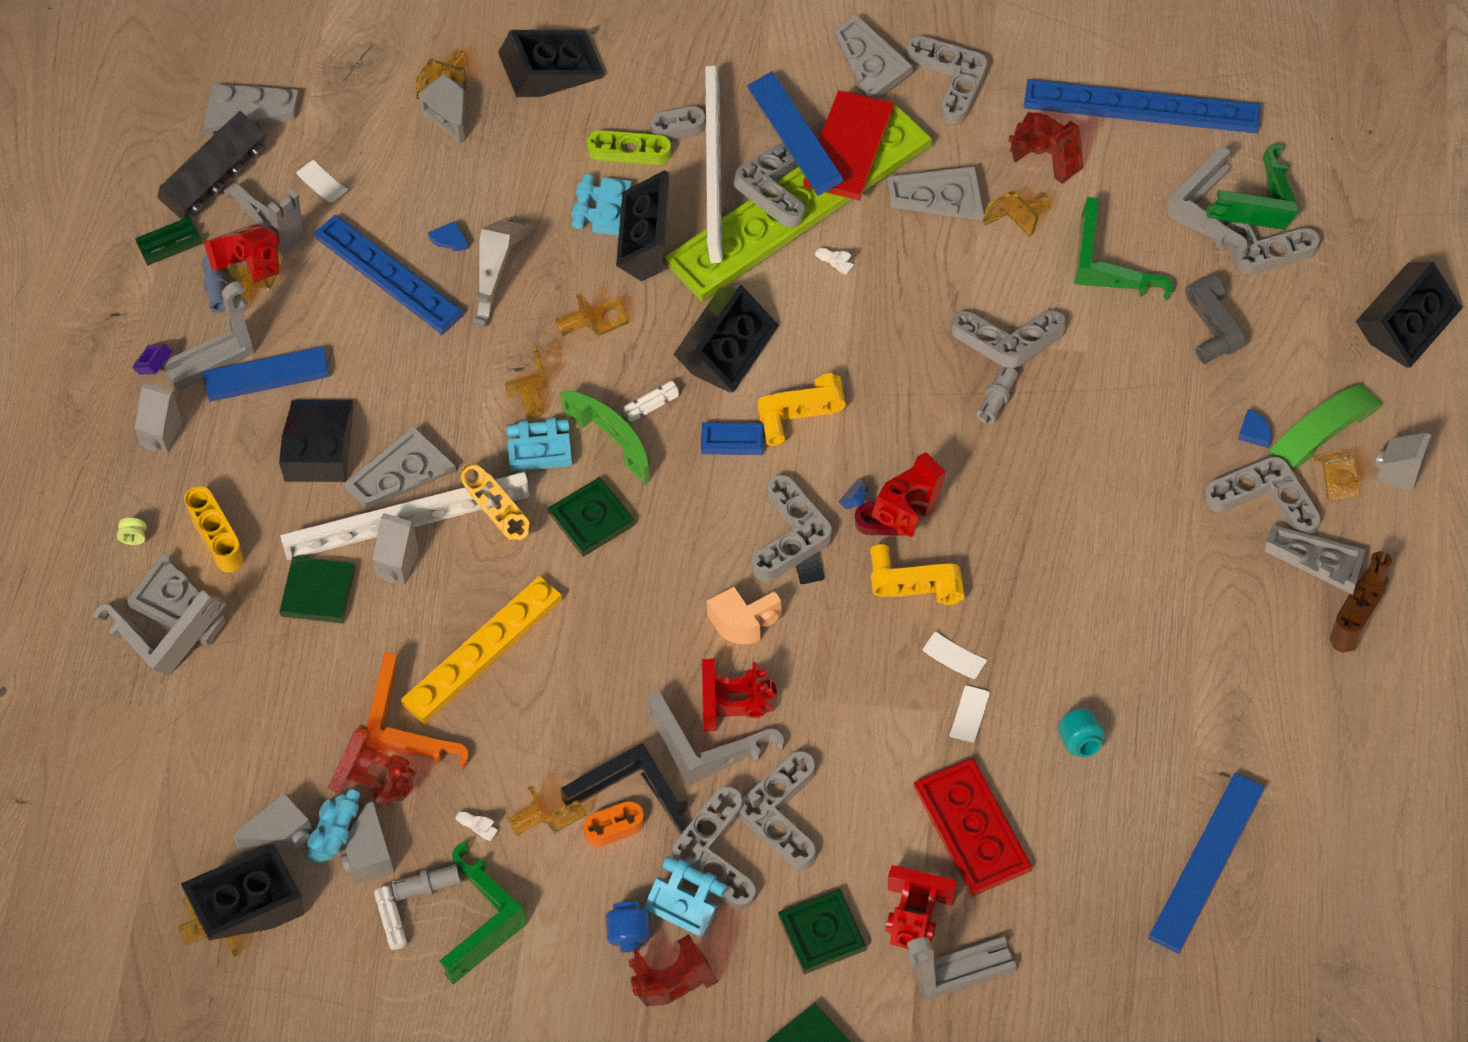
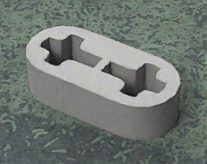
[651,106,705,141]

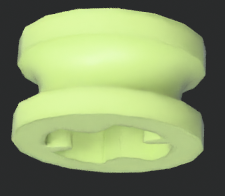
[117,518,147,545]

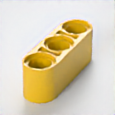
[184,486,244,572]

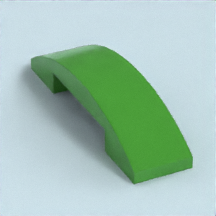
[1269,384,1382,472]
[560,390,650,485]

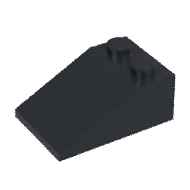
[498,30,605,97]
[279,400,354,482]
[181,843,303,941]

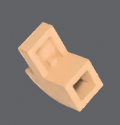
[706,587,782,644]

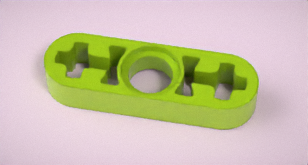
[587,130,672,165]

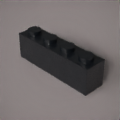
[157,111,266,220]

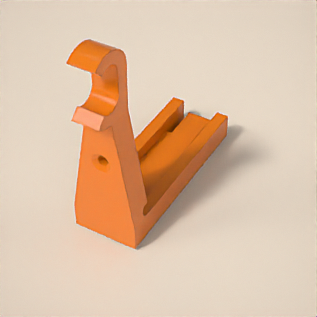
[365,652,468,770]

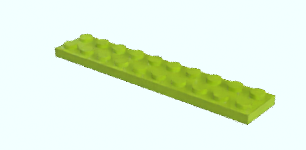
[664,103,932,302]

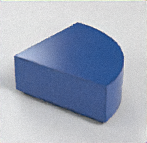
[428,221,468,251]
[1238,409,1271,448]
[838,479,868,509]

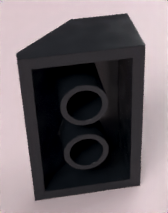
[616,170,669,281]
[1355,261,1462,368]
[673,284,779,393]

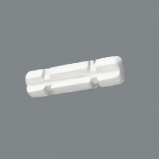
[622,381,679,422]
[374,886,407,950]

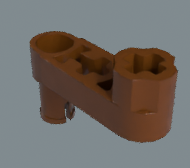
[1329,551,1392,653]

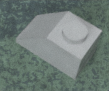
[418,74,466,144]
[134,382,183,453]
[1374,433,1431,492]
[372,513,420,584]
[232,794,313,854]
[340,802,394,884]

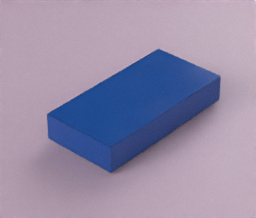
[701,422,764,455]

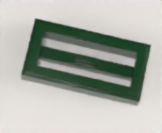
[135,216,202,266]

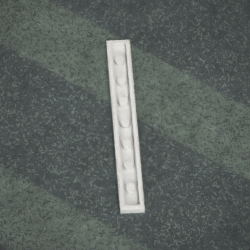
[705,66,722,263]
[280,472,530,560]

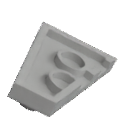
[834,14,913,99]
[202,84,300,137]
[886,167,984,221]
[344,427,456,509]
[1264,525,1366,595]
[127,552,226,646]

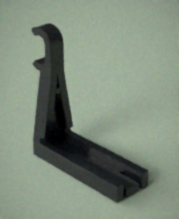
[561,743,703,837]

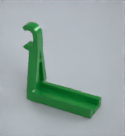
[1206,144,1298,230]
[1074,197,1173,300]
[439,842,528,985]

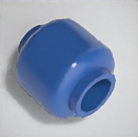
[605,902,651,952]

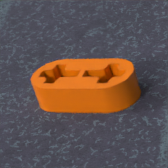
[583,801,645,847]

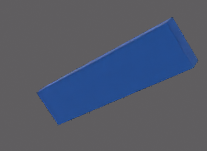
[203,346,329,402]

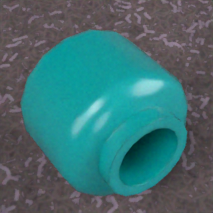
[1057,708,1106,757]

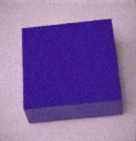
[132,344,172,375]

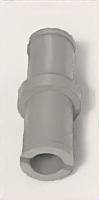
[976,366,1018,424]
[391,864,462,902]

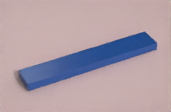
[747,71,843,196]
[314,214,463,335]
[1149,773,1265,954]

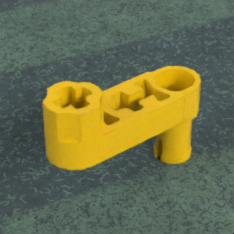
[757,373,846,446]
[460,463,530,540]
[870,544,965,605]

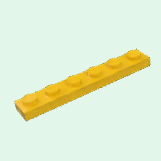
[401,576,562,725]

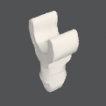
[815,248,854,274]
[455,811,498,841]

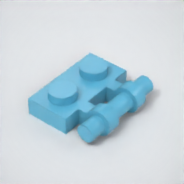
[571,174,632,235]
[507,417,572,472]
[305,789,360,864]
[644,856,728,938]

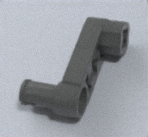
[1185,274,1246,364]

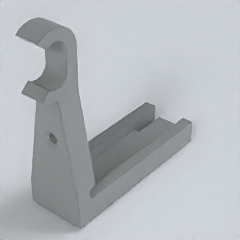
[1168,146,1247,261]
[224,182,304,256]
[472,217,534,327]
[162,281,254,390]
[93,590,226,675]
[646,691,784,785]
[907,936,1016,1002]

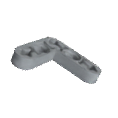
[906,36,987,125]
[733,143,805,227]
[1218,220,1320,275]
[951,311,1065,368]
[1204,457,1320,535]
[752,475,832,581]
[739,751,815,870]
[672,787,755,910]

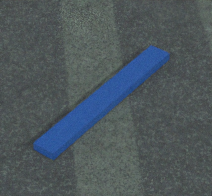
[1024,79,1261,134]

